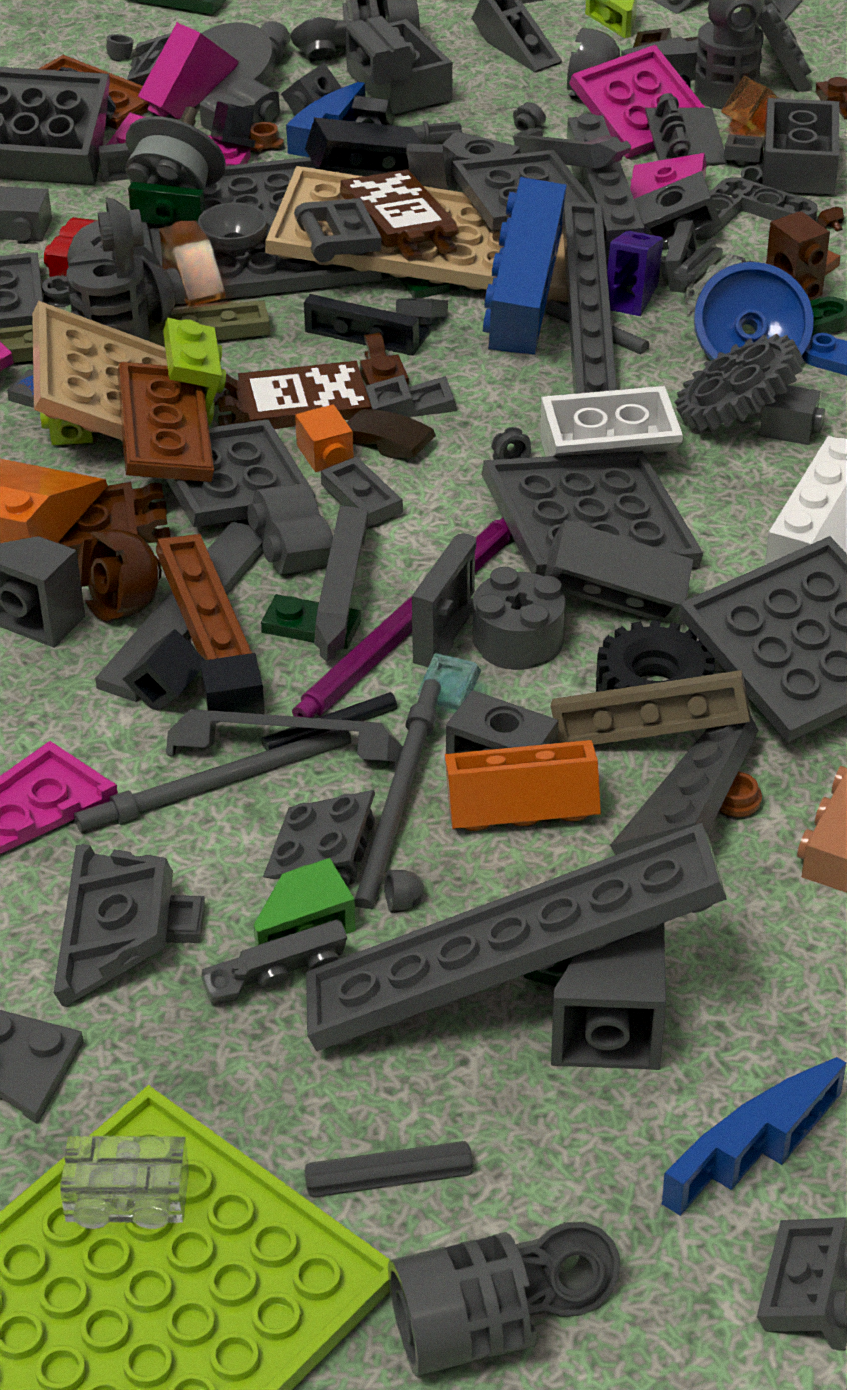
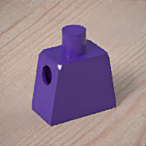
[607,231,664,316]

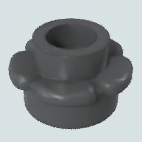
[513,102,546,131]
[491,427,531,460]

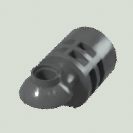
[290,0,420,62]
[694,0,764,110]
[67,197,150,340]
[67,221,185,324]
[388,1222,620,1376]

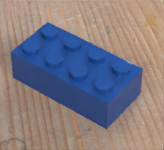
[483,177,567,355]

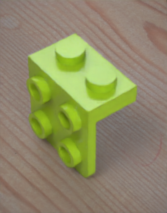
[163,318,226,426]

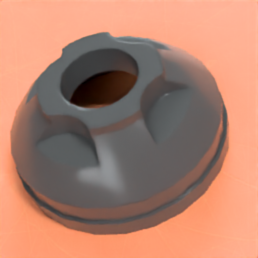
[198,202,267,257]

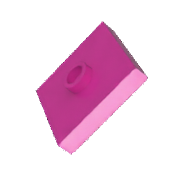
[630,153,707,199]

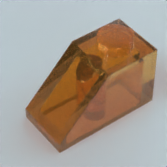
[721,75,779,137]
[159,220,225,307]

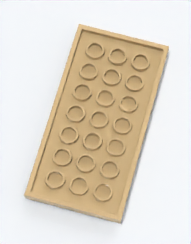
[265,166,568,302]

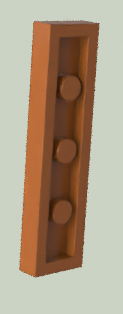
[155,534,252,660]

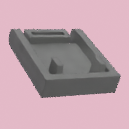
[412,533,476,669]

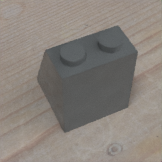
[551,923,666,1070]

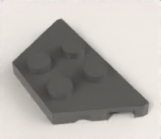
[54,844,173,1006]

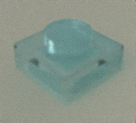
[417,653,481,710]

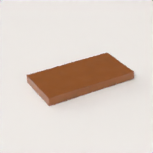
[39,55,150,129]
[117,362,214,482]

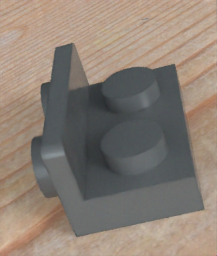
[757,1217,847,1350]

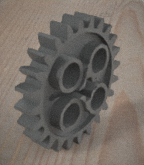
[675,334,804,431]

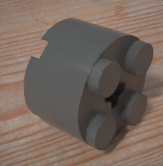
[473,567,565,670]

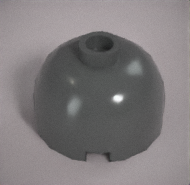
[567,27,620,99]

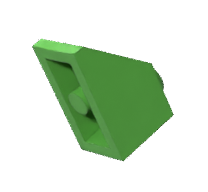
[253,858,356,946]

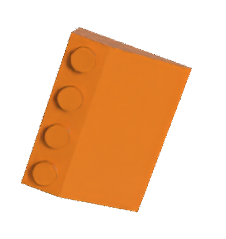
[0,459,108,543]

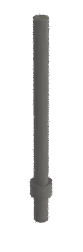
[354,679,442,910]
[74,730,351,832]

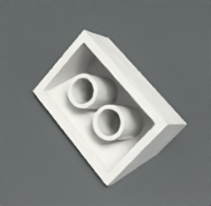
[540,386,683,457]

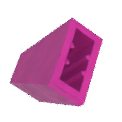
[138,22,239,119]

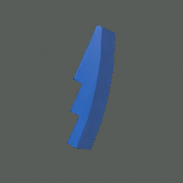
[662,1057,847,1216]

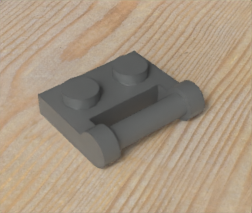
[294,198,382,263]

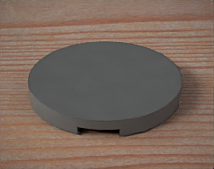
[201,23,276,102]

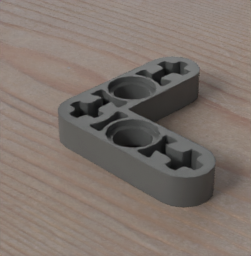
[696,177,818,240]

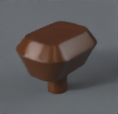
[817,206,844,231]

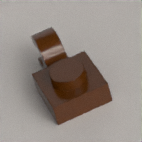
[815,77,847,119]
[360,333,409,387]

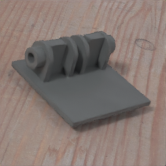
[645,93,728,165]
[263,790,375,887]

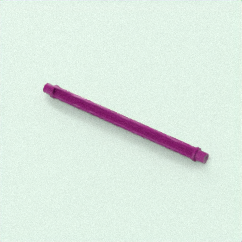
[292,517,512,718]

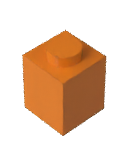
[295,404,354,472]

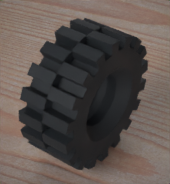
[596,620,715,692]

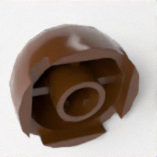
[78,529,162,621]

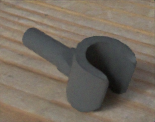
[741,161,763,184]

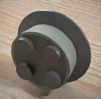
[126,106,226,190]

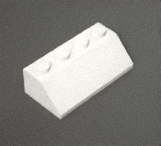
[765,436,847,565]

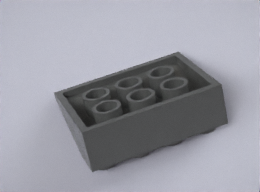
[0,67,110,185]

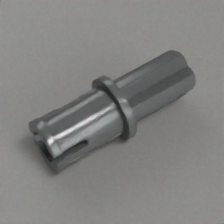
[404,121,462,145]

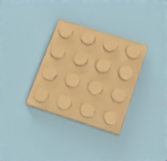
[32,301,167,442]

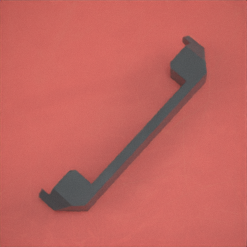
[513,128,632,168]
[314,506,368,662]
[166,709,403,772]

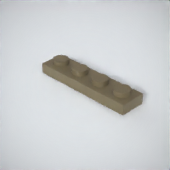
[550,670,751,745]

